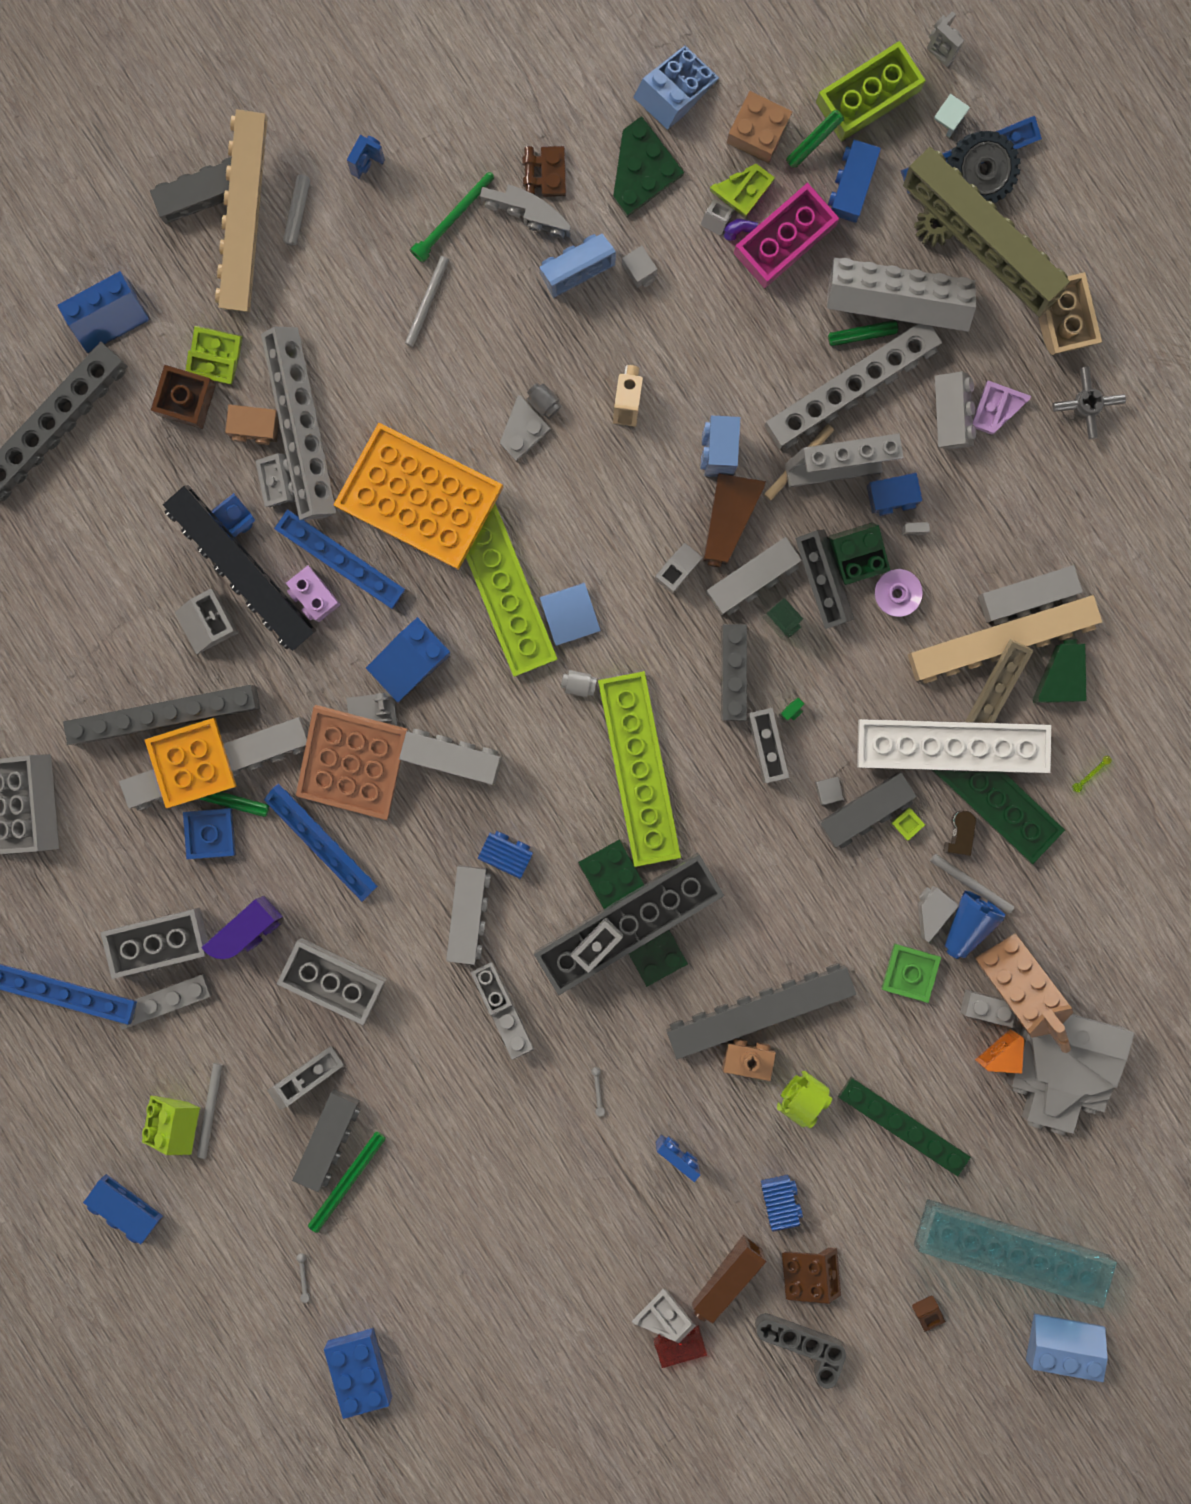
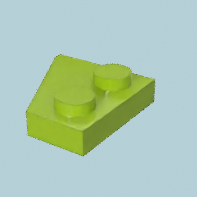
[709,163,775,218]

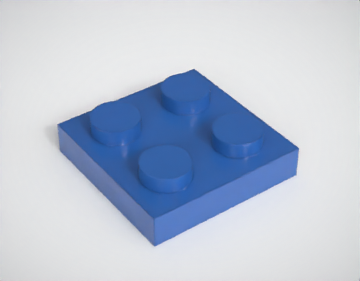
[183,808,236,860]
[655,1135,700,1182]

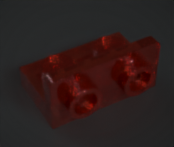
[654,1325,707,1368]

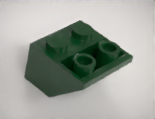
[827,522,891,585]

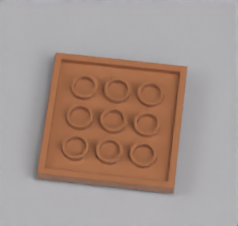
[296,705,408,820]

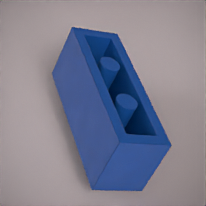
[828,139,881,223]
[83,1174,163,1245]

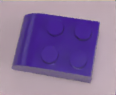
[201,896,283,959]

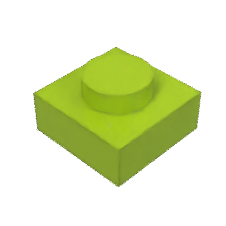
[891,807,925,841]

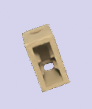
[613,365,643,427]

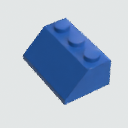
[57,271,150,353]

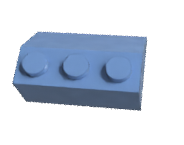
[539,234,616,298]
[1026,1313,1108,1382]

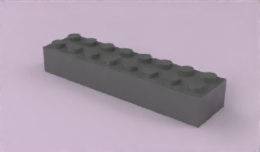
[533,853,724,996]

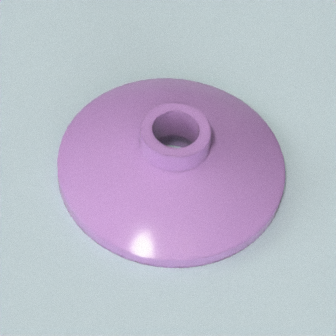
[875,569,923,617]

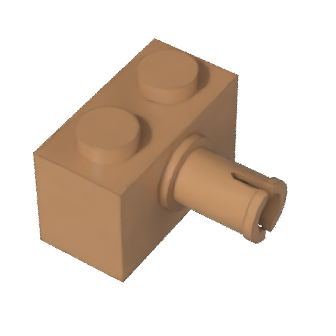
[722,1038,776,1081]

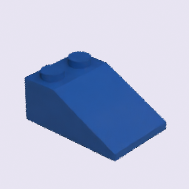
[366,617,450,703]

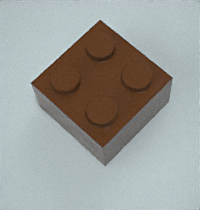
[151,364,216,429]

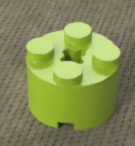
[777,1071,832,1129]

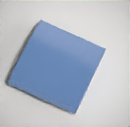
[540,583,601,646]

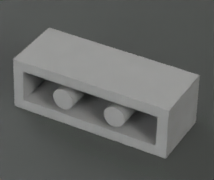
[935,371,976,450]
[747,708,789,783]

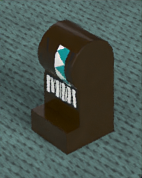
[943,810,976,856]

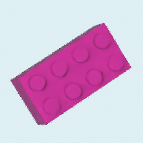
[733,182,839,289]

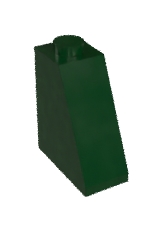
[1033,639,1087,703]

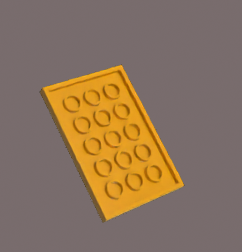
[334,423,504,570]

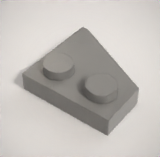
[632,1289,696,1343]

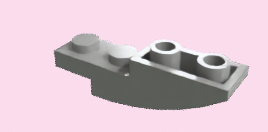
[480,184,571,238]
[471,962,535,1060]

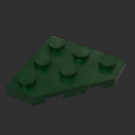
[613,116,684,217]

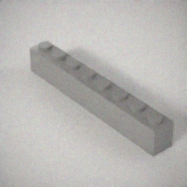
[119,717,308,811]

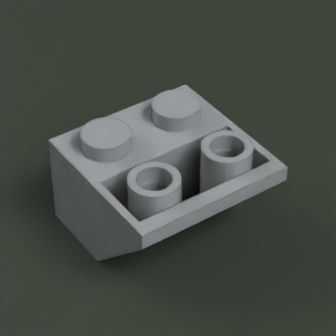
[175,588,239,655]

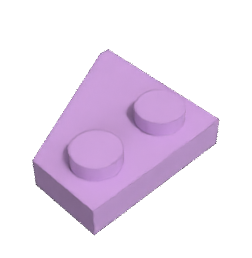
[973,381,1031,435]

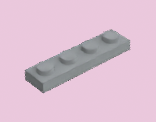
[119,974,213,1030]

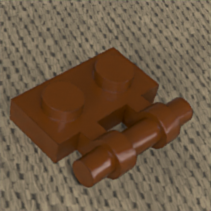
[522,146,566,197]

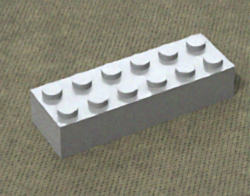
[827,258,976,332]

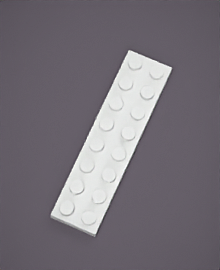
[857,719,1051,773]

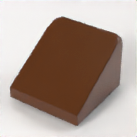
[912,1296,946,1332]

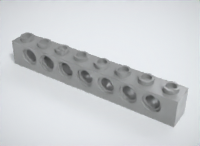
[764,324,942,450]
[261,327,336,520]

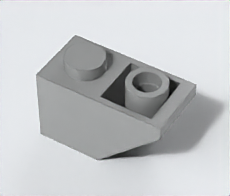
[655,543,703,594]

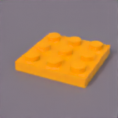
[145,718,237,809]

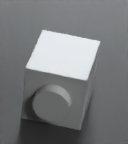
[622,245,658,288]

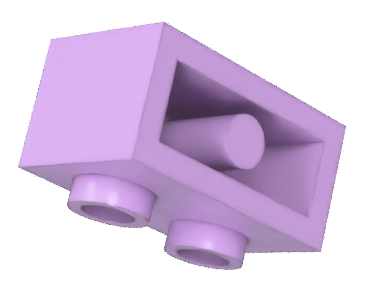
[286,566,341,622]

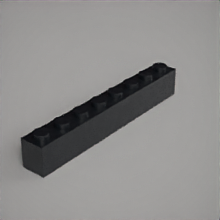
[162,485,317,651]

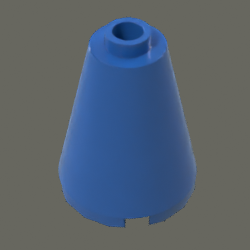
[945,891,1005,959]

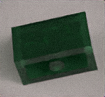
[762,597,803,638]

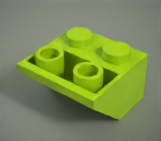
[142,1096,200,1155]

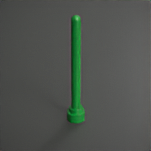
[409,172,494,263]

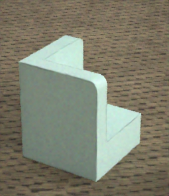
[934,94,970,138]

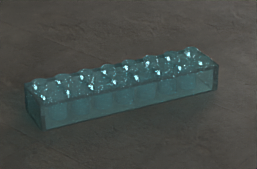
[914,1199,1117,1308]

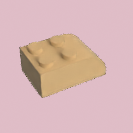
[1038,272,1102,355]

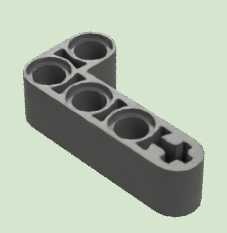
[755,1313,846,1389]

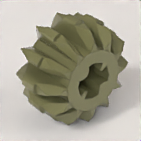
[914,208,953,247]

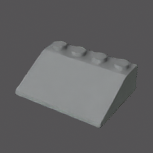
[0,754,59,854]

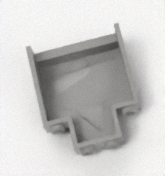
[1007,1014,1134,1135]

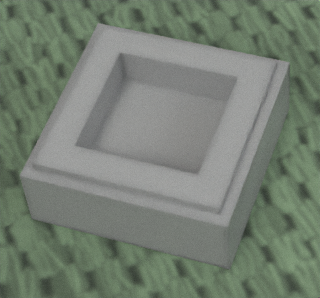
[902,522,930,535]

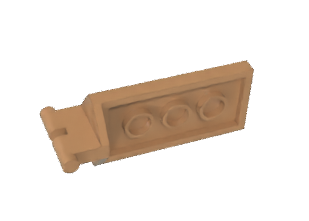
[975,933,1073,1053]

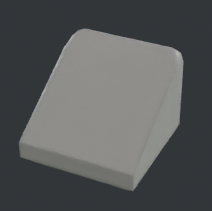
[701,199,735,235]
[815,776,844,805]

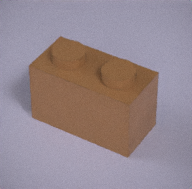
[225,404,279,445]

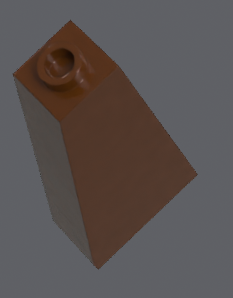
[703,473,766,567]
[692,1234,767,1324]

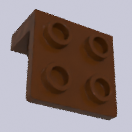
[782,1247,841,1304]

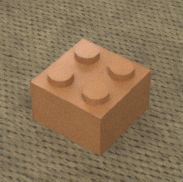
[727,91,793,164]

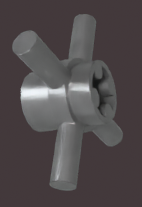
[1052,367,1126,440]

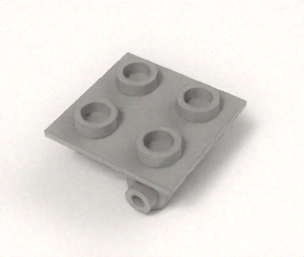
[346,693,398,726]

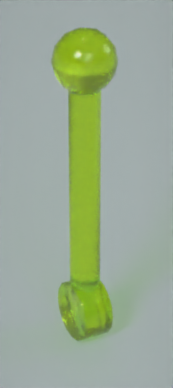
[1072,755,1112,792]

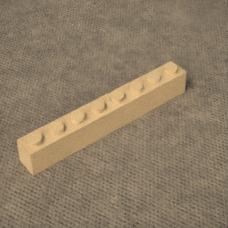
[215,109,268,313]
[907,595,1102,684]

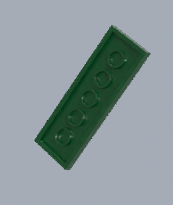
[931,770,1065,865]
[578,839,688,987]

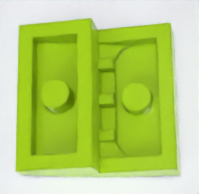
[185,326,243,384]

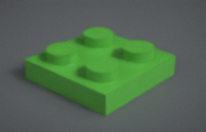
[881,943,941,1003]

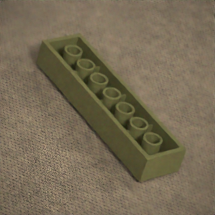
[903,147,1070,318]

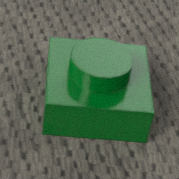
[779,697,804,721]

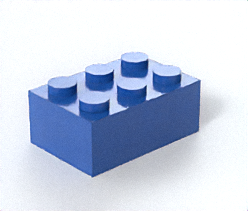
[324,1328,392,1419]

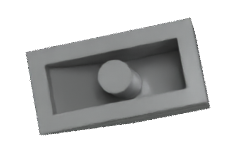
[918,886,959,942]

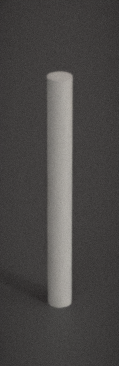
[405,256,449,347]
[930,854,1014,914]
[197,1063,223,1159]

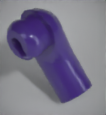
[724,218,758,241]

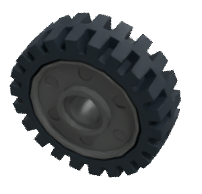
[947,131,1021,203]

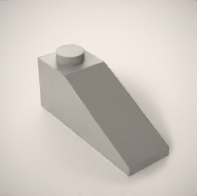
[267,1046,344,1110]

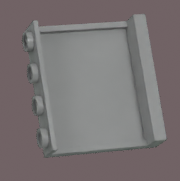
[785,433,904,487]

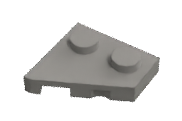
[500,395,551,462]

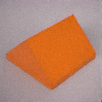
[975,1029,1024,1074]

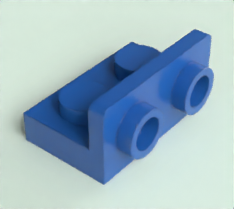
[347,135,385,179]
[212,493,255,537]

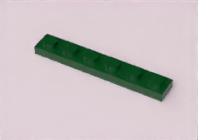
[838,1077,971,1177]

